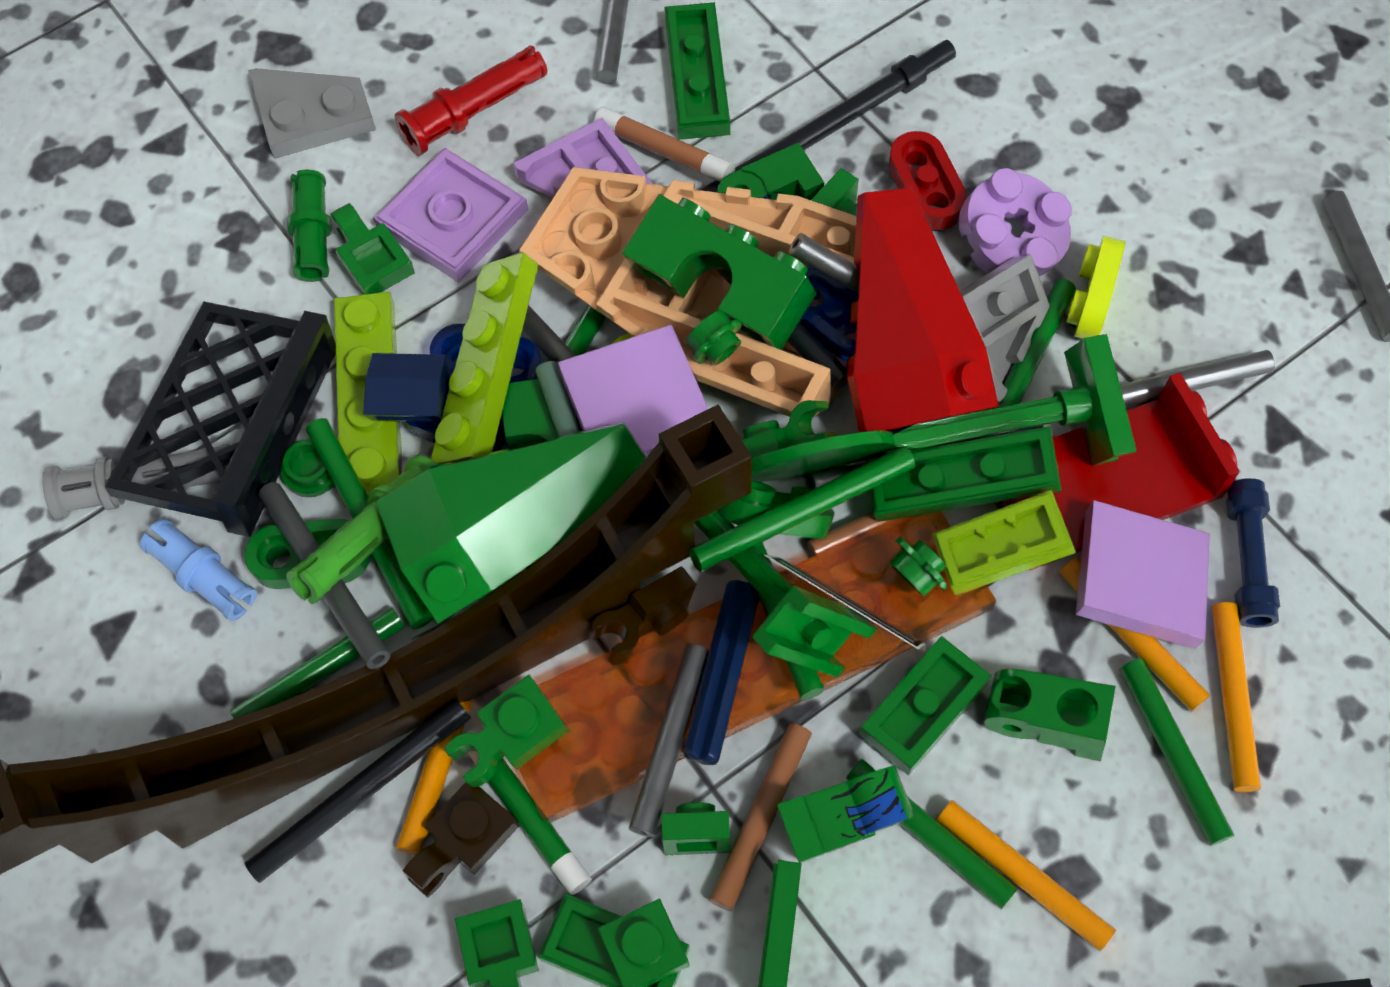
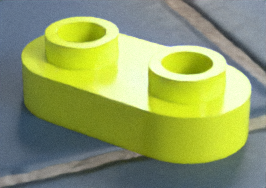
[1066,235,1126,339]

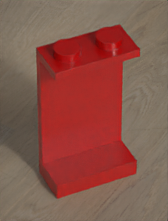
[994,372,1240,571]

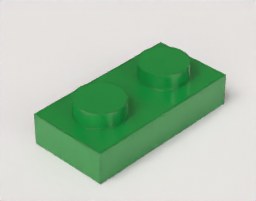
[859,636,992,776]

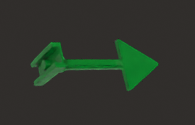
[694,510,877,677]

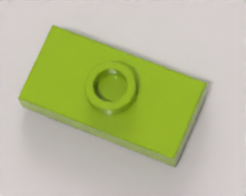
[932,490,1076,596]

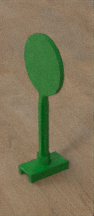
[752,334,1137,482]

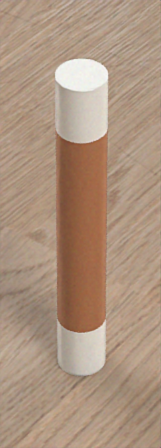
[594,107,735,182]

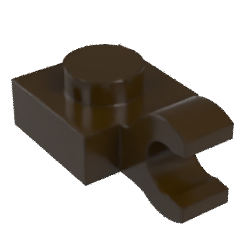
[589,566,697,665]
[402,782,519,898]

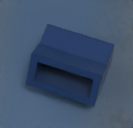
[363,353,450,423]

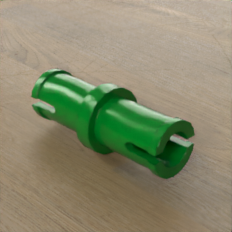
[287,169,332,282]

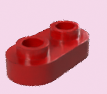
[889,131,966,230]

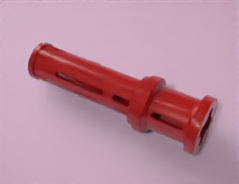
[394,45,548,156]

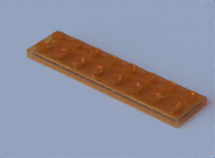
[519,512,996,823]

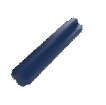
[684,580,759,765]

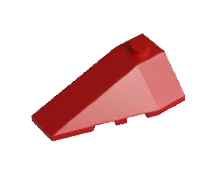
[847,187,999,432]

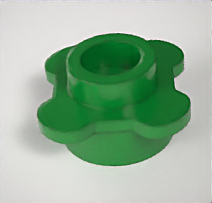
[888,536,948,597]

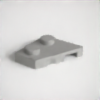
[248,68,376,159]
[960,254,1050,402]

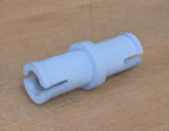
[140,519,257,621]

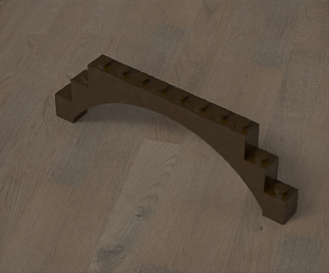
[0,404,752,874]

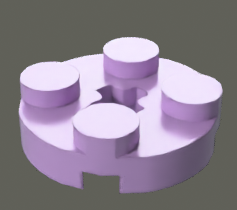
[959,168,1072,276]

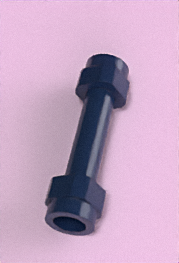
[1226,478,1280,628]

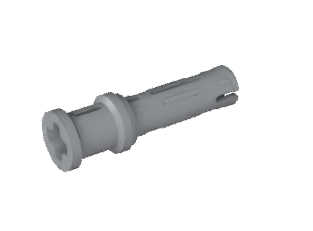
[42,444,230,519]

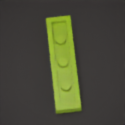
[431,252,539,465]
[334,292,402,508]

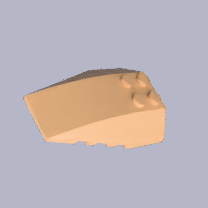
[519,167,858,417]

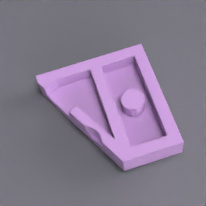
[513,118,653,198]

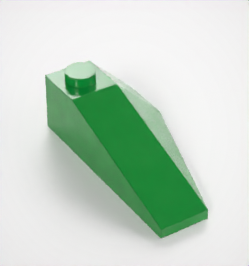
[376,422,646,623]

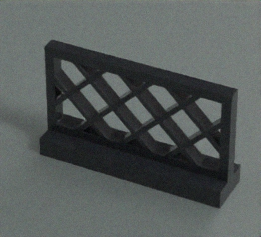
[105,301,336,537]

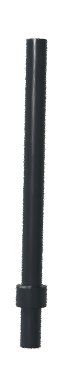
[699,40,956,192]

